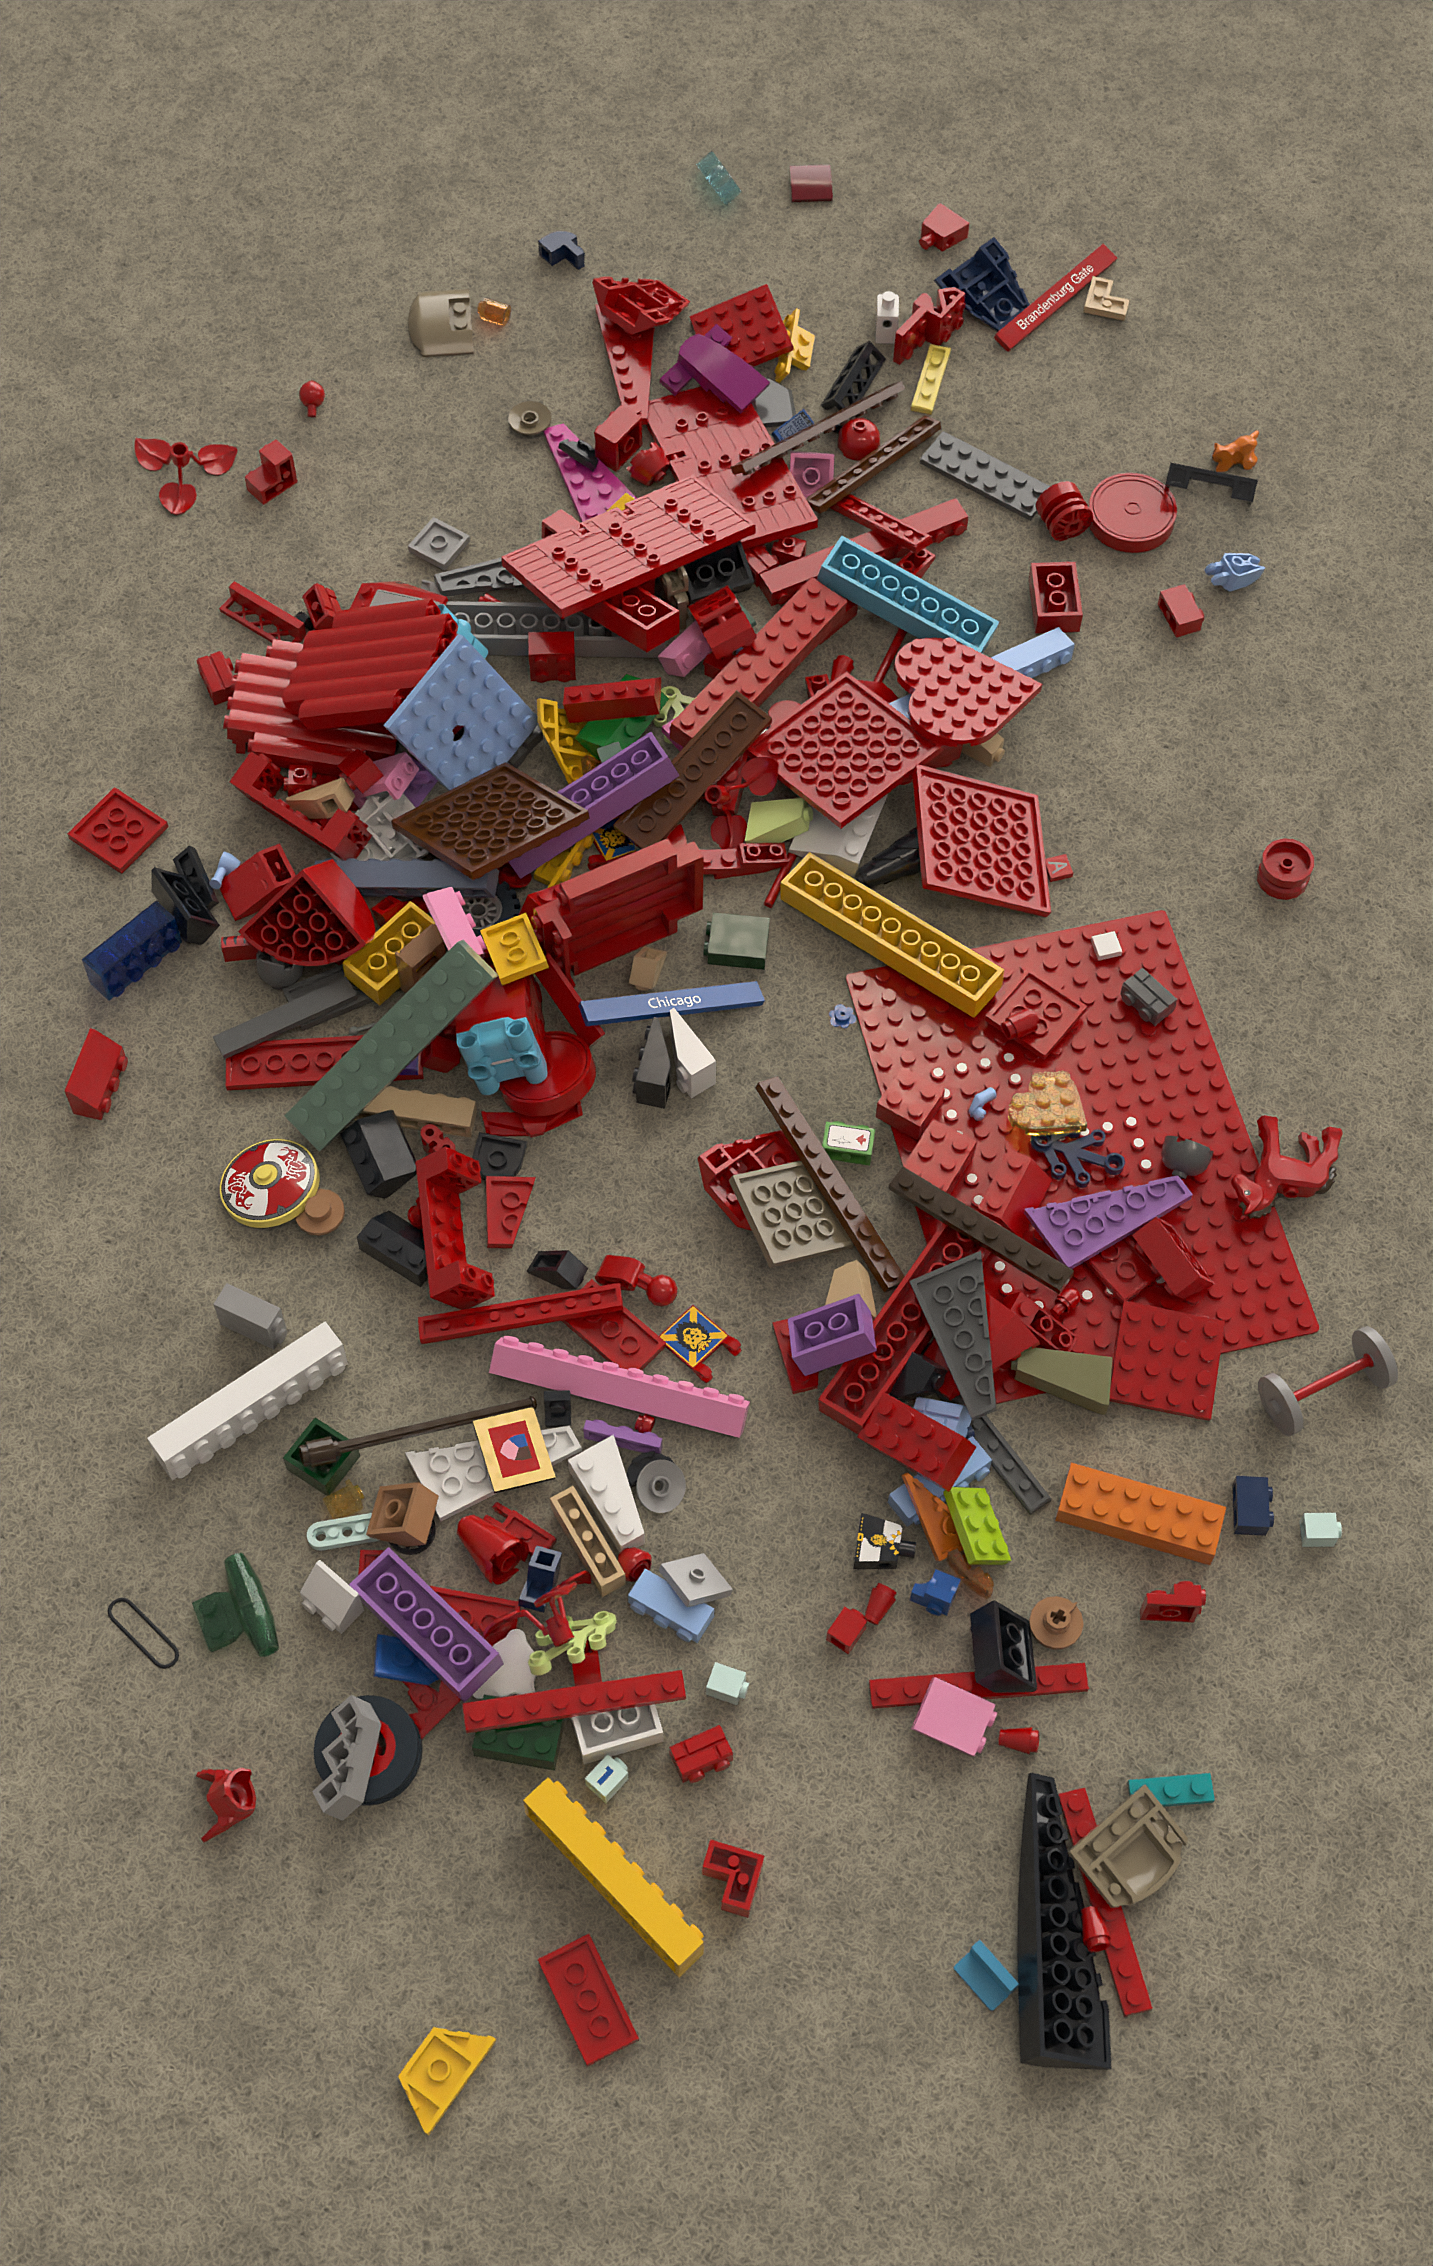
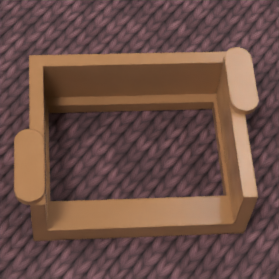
[395,924,446,993]

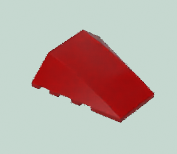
[923,1292,1040,1400]

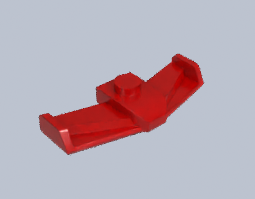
[481,1101,583,1138]

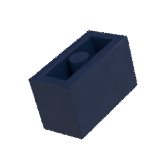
[1232,1476,1274,1536]

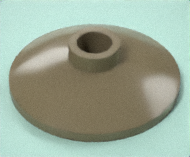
[508,401,551,435]

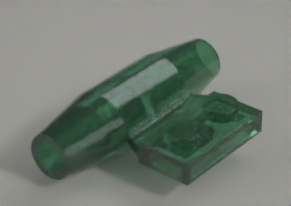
[192,1553,279,1657]

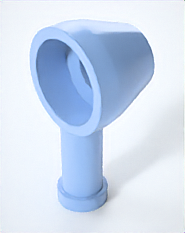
[209,851,241,889]

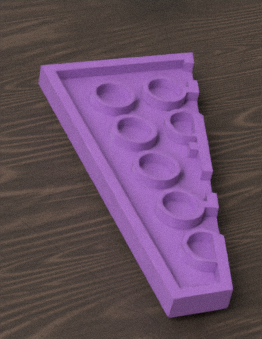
[1024,1175,1193,1269]

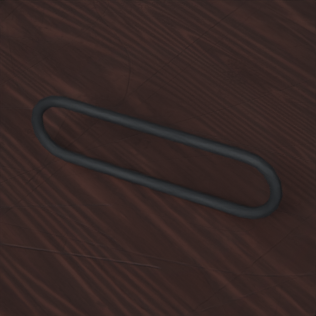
[108,1598,179,1669]

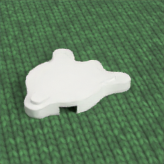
[473,1629,537,1699]

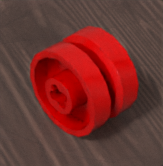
[1257,838,1314,900]

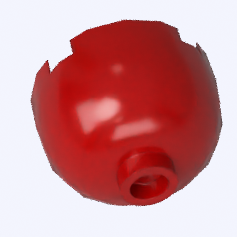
[838,418,880,461]

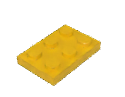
[480,913,549,985]

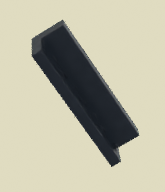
[821,341,886,410]

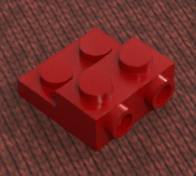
[1140,1581,1206,1623]

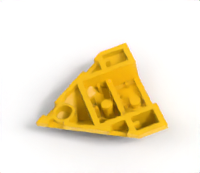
[537,698,597,784]

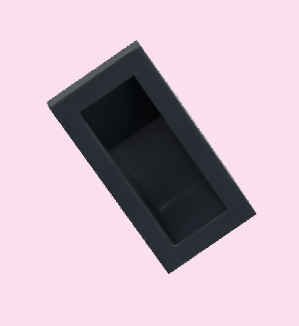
[526,1250,588,1289]
[889,1352,948,1403]

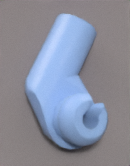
[969,1087,996,1121]

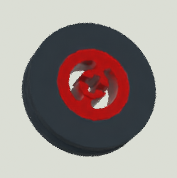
[314,1695,422,1806]

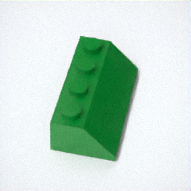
[575,674,669,763]

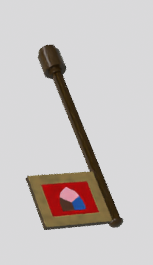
[299,1396,555,1494]

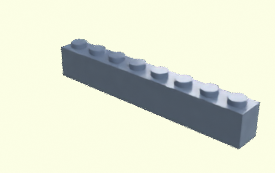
[315,858,499,898]

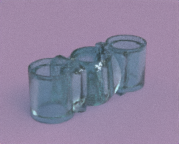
[696,151,742,205]

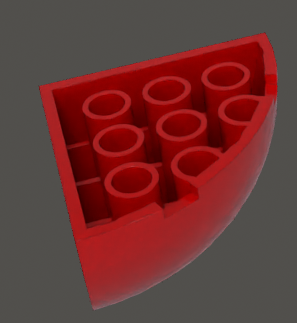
[238,859,375,966]

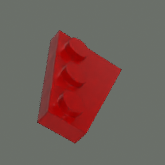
[772,1319,819,1394]

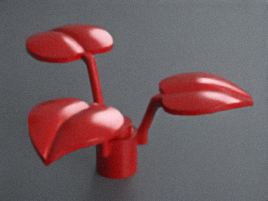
[135,438,238,515]
[702,757,779,849]
[482,1570,591,1648]

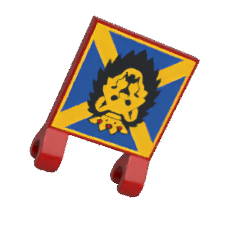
[587,815,636,871]
[659,1305,742,1383]

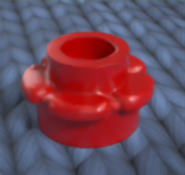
[634,1413,656,1433]

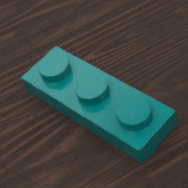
[1127,1773,1215,1807]

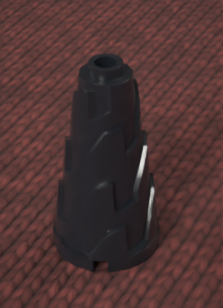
[855,826,921,888]

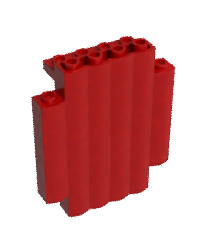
[282,598,458,731]
[223,639,397,777]
[531,838,704,988]

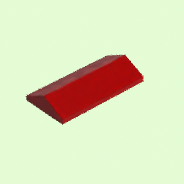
[535,953,605,1048]

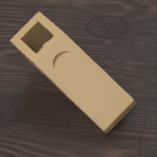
[285,778,355,819]

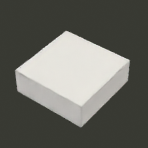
[1091,931,1122,961]

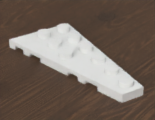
[405,1426,582,1522]

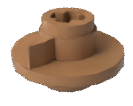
[295,1189,345,1236]
[1029,1596,1084,1650]

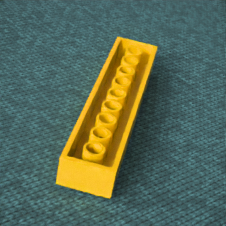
[780,852,1004,1018]

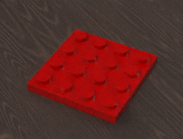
[689,284,794,367]
[1109,1301,1225,1421]

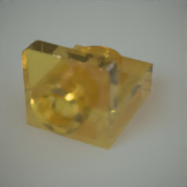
[322,1479,365,1519]

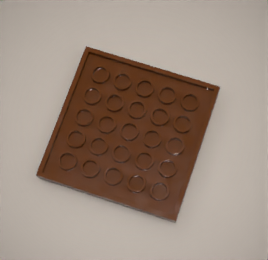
[391,762,590,880]

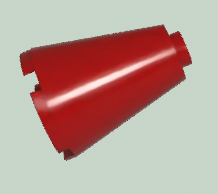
[457,1515,529,1585]

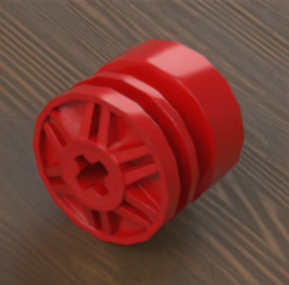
[1036,481,1093,542]

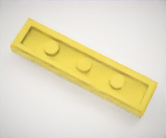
[911,344,951,415]

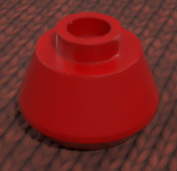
[618,1547,652,1582]

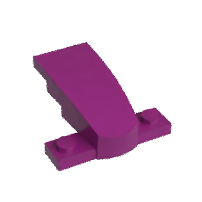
[659,324,770,414]

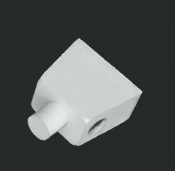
[875,291,899,344]

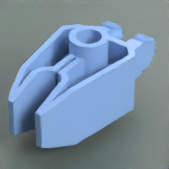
[1204,553,1265,592]

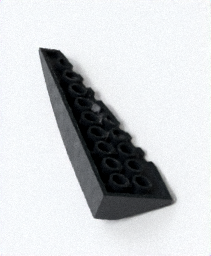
[1017,1772,1112,2070]

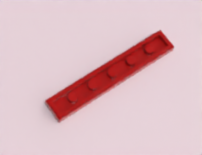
[830,494,933,554]

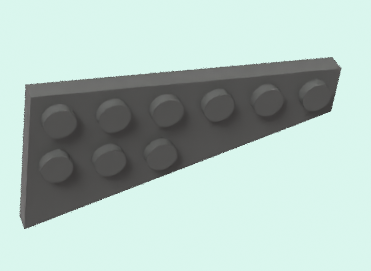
[910,1251,997,1421]

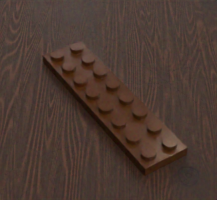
[613,690,772,850]

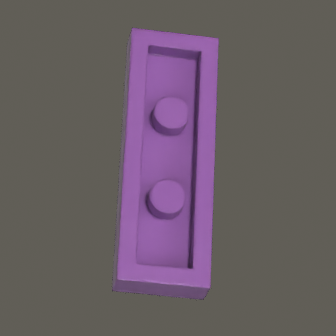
[583,1420,662,1454]

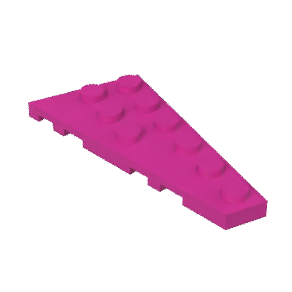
[543,423,637,522]

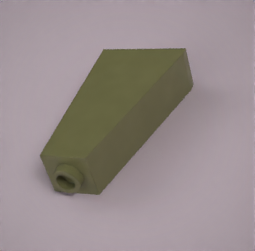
[1011,1347,1113,1415]

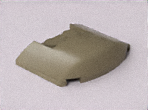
[408,289,474,357]
[1068,1785,1188,1908]

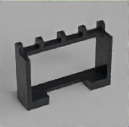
[1165,462,1258,505]

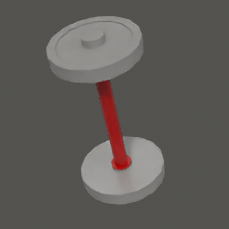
[1258,1326,1398,1436]

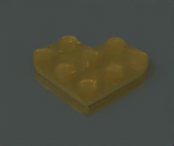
[1008,1071,1087,1135]

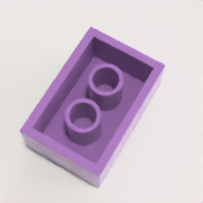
[788,1294,877,1376]

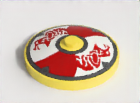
[220,1139,320,1228]

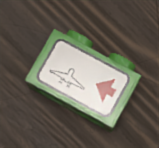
[822,1121,875,1166]

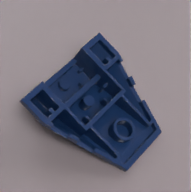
[934,237,1030,332]

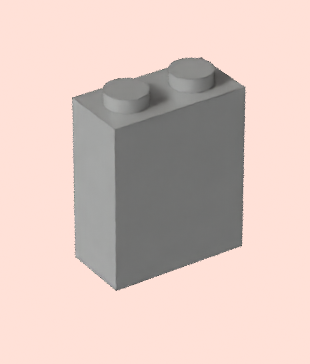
[213,1283,287,1350]

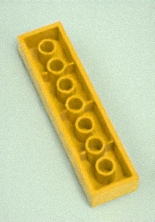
[523,1777,704,1978]

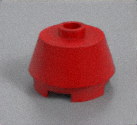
[626,442,670,487]

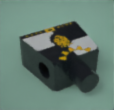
[853,1513,916,1570]

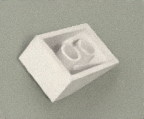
[670,1008,716,1098]

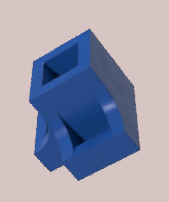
[910,1569,961,1616]

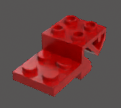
[893,287,966,365]
[688,585,757,660]

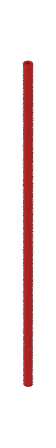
[763,628,907,908]

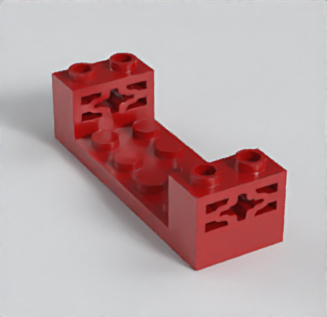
[229,752,373,861]
[416,1146,495,1310]

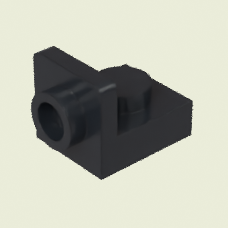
[544,1391,571,1427]

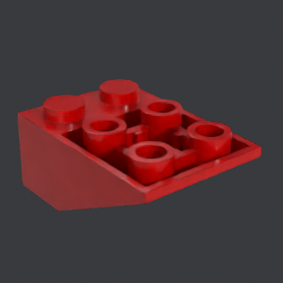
[219,843,296,921]

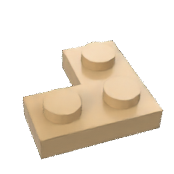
[1083,276,1130,321]

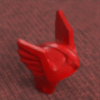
[196,1767,256,1843]

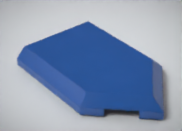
[373,1634,439,1685]

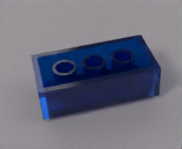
[82,901,182,1001]

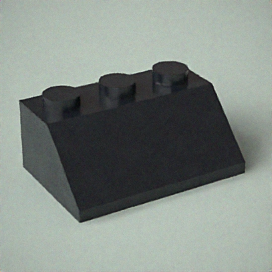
[683,540,754,607]
[151,867,220,945]
[340,1110,417,1199]
[357,1211,428,1287]
[970,1600,1037,1693]

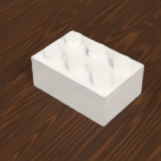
[571,1704,663,1764]

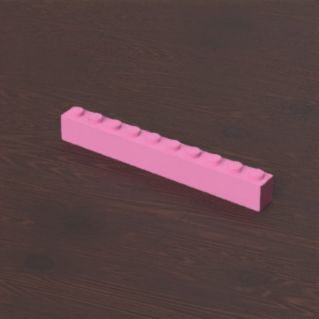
[489,1336,750,1438]

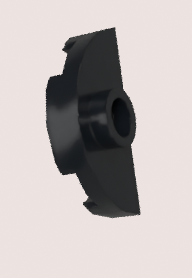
[558,439,598,472]
[626,1451,674,1488]

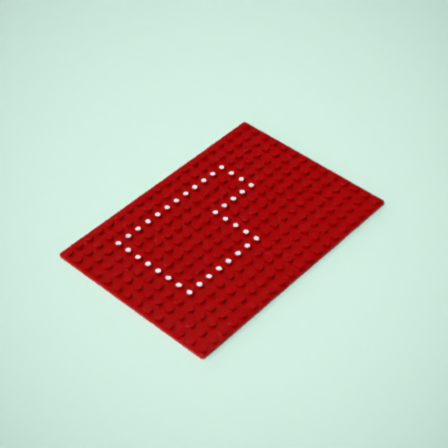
[846,910,1319,1404]

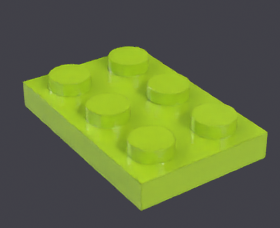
[943,1487,1011,1565]

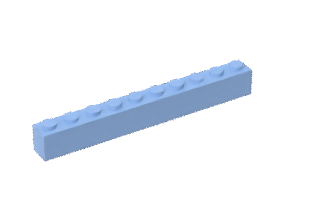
[889,627,1075,720]

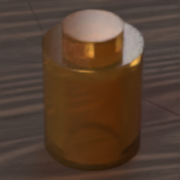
[477,298,511,326]

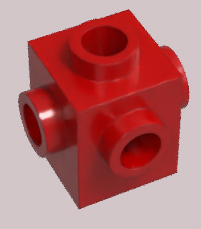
[284,764,317,797]

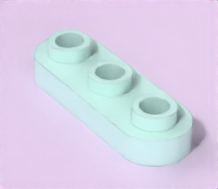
[307,1513,379,1551]

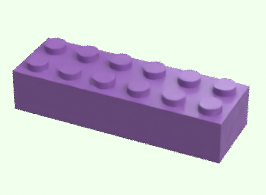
[349,1547,504,1703]

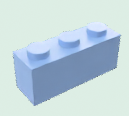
[628,1569,714,1643]

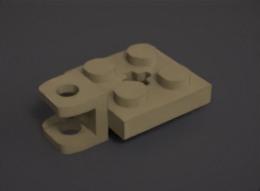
[659,566,689,630]

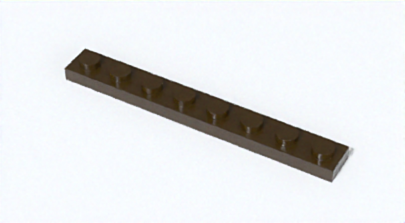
[888,1166,1074,1294]

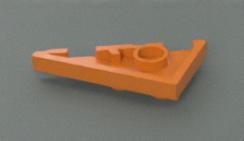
[901,1473,963,1562]

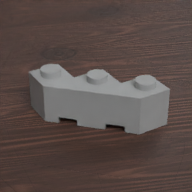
[312,1695,381,1821]

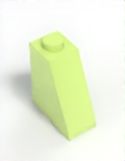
[745,798,813,843]

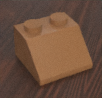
[366,1482,439,1546]

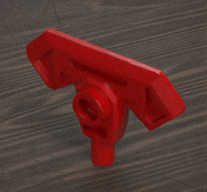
[402,1680,461,1739]

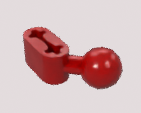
[595,1255,678,1307]

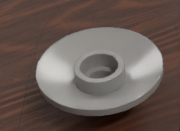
[636,1460,686,1513]

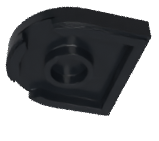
[472,1132,528,1180]

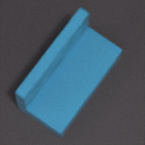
[954,1940,1019,2011]

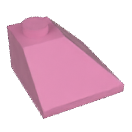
[790,451,834,498]

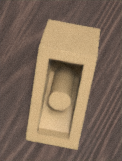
[629,946,667,991]

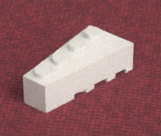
[568,1435,645,1553]

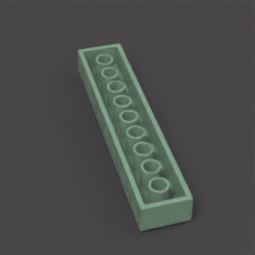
[284,939,499,1151]

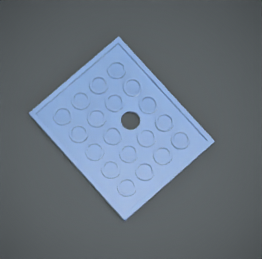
[384,634,538,791]

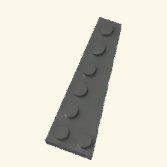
[434,558,525,596]

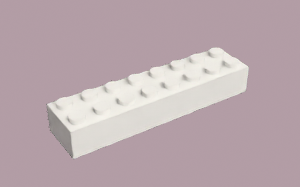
[147,1322,348,1480]

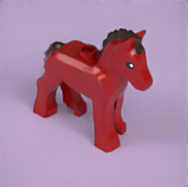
[1231,1115,1343,1220]

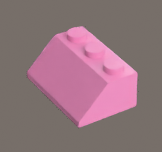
[422,887,487,958]

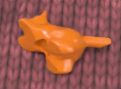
[1212,431,1259,472]

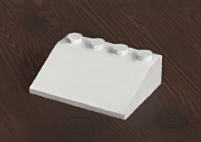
[788,794,888,877]

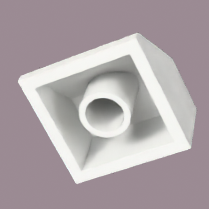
[300,1560,364,1634]

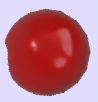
[299,380,325,417]

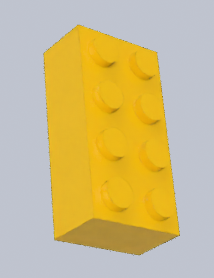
[343,901,435,1005]

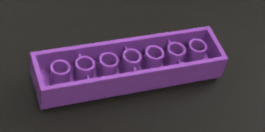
[509,732,680,879]

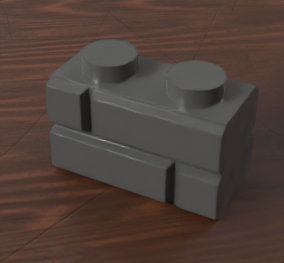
[1120,968,1178,1026]

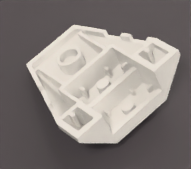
[330,791,429,861]

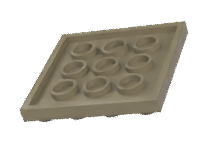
[729,1161,854,1268]

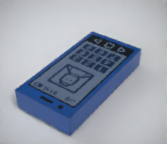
[771,409,814,442]

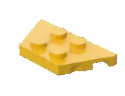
[398,2027,496,2136]

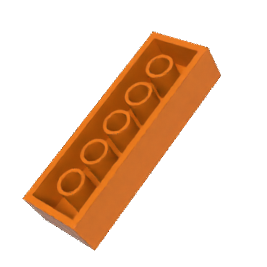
[1055,1462,1226,1565]

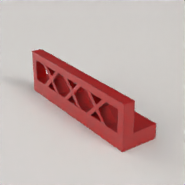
[219,581,306,643]

